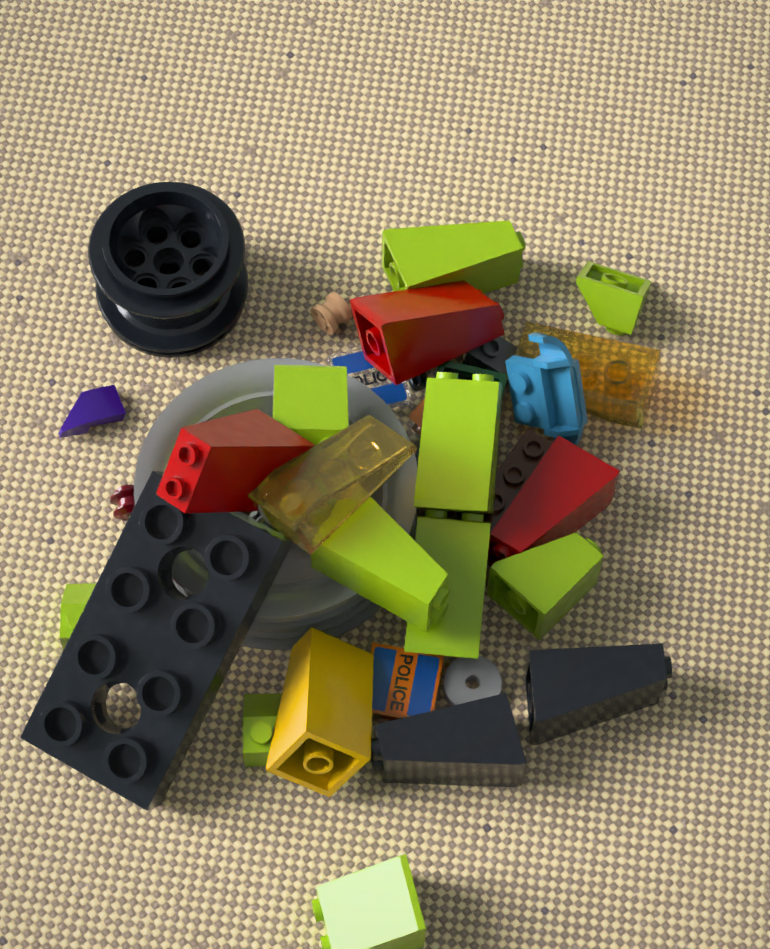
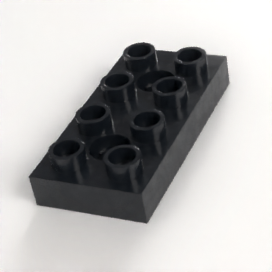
[20,471,294,811]

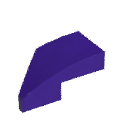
[58,385,126,438]

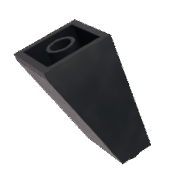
[524,643,672,745]
[370,693,527,787]

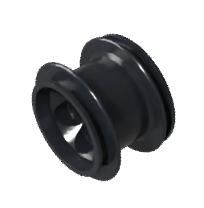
[88,181,248,358]

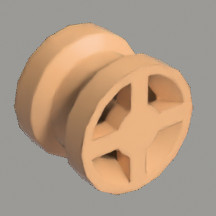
[310,292,353,335]

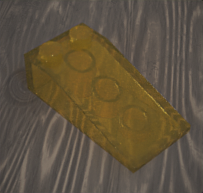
[508,321,661,429]
[248,414,417,555]

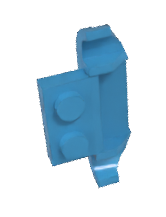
[505,332,588,446]

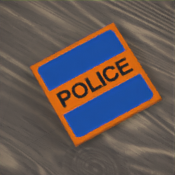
[370,642,444,720]

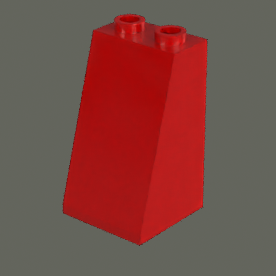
[349,280,505,385]
[156,409,315,513]
[487,435,620,567]

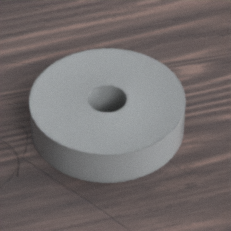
[443,656,502,706]

